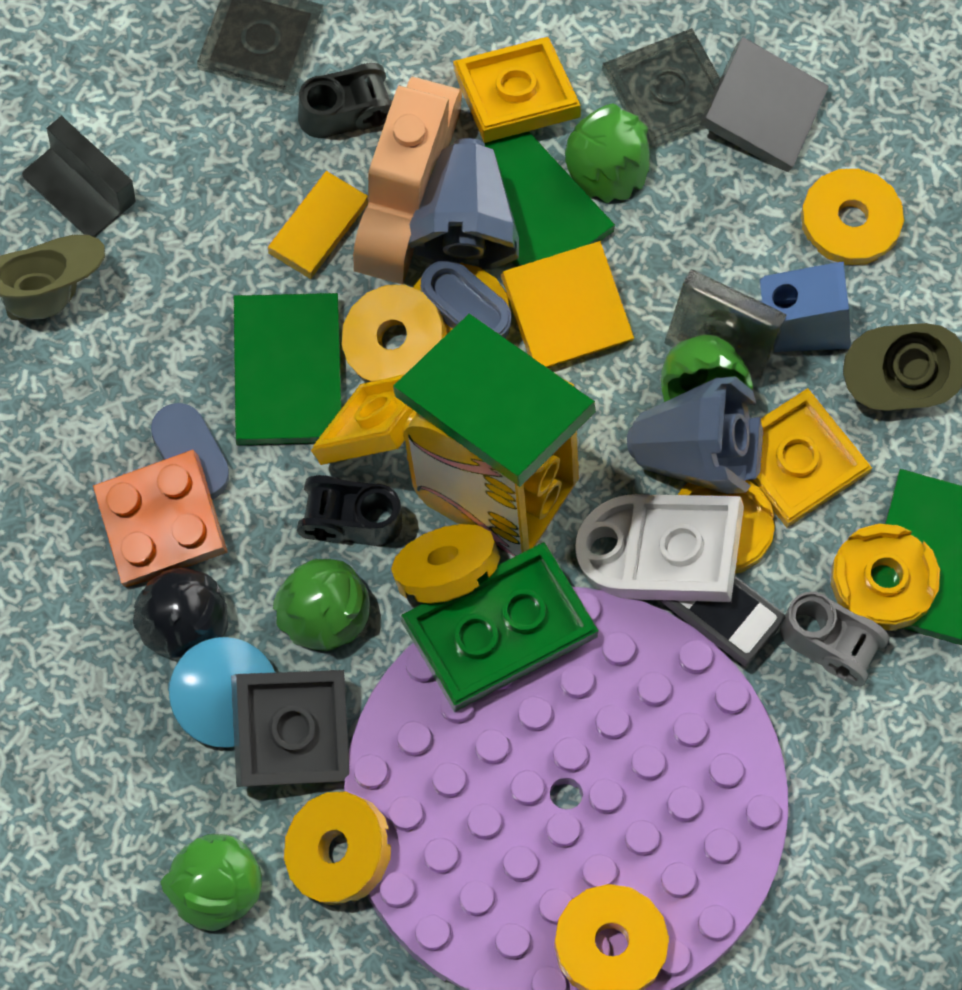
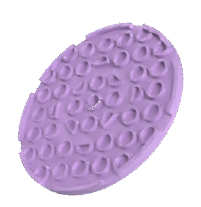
[344,587,788,990]

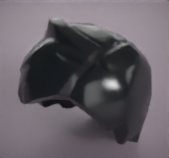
[133,567,228,660]

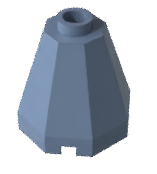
[408,138,519,269]
[627,377,763,494]

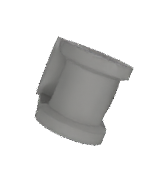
[780,592,889,687]

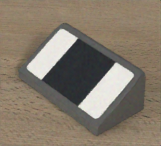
[660,576,785,667]

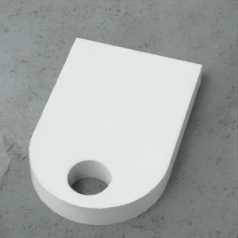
[575,494,744,602]

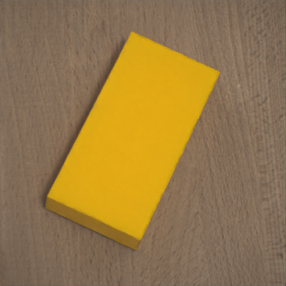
[268,171,369,279]

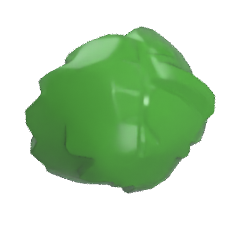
[565,103,650,203]
[661,335,753,402]
[273,558,371,651]
[160,834,262,931]

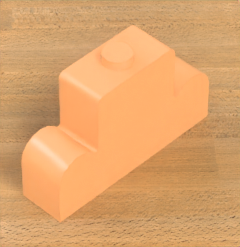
[353,76,462,285]

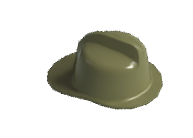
[0,235,105,320]
[843,323,962,411]

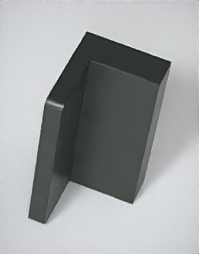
[22,115,136,237]

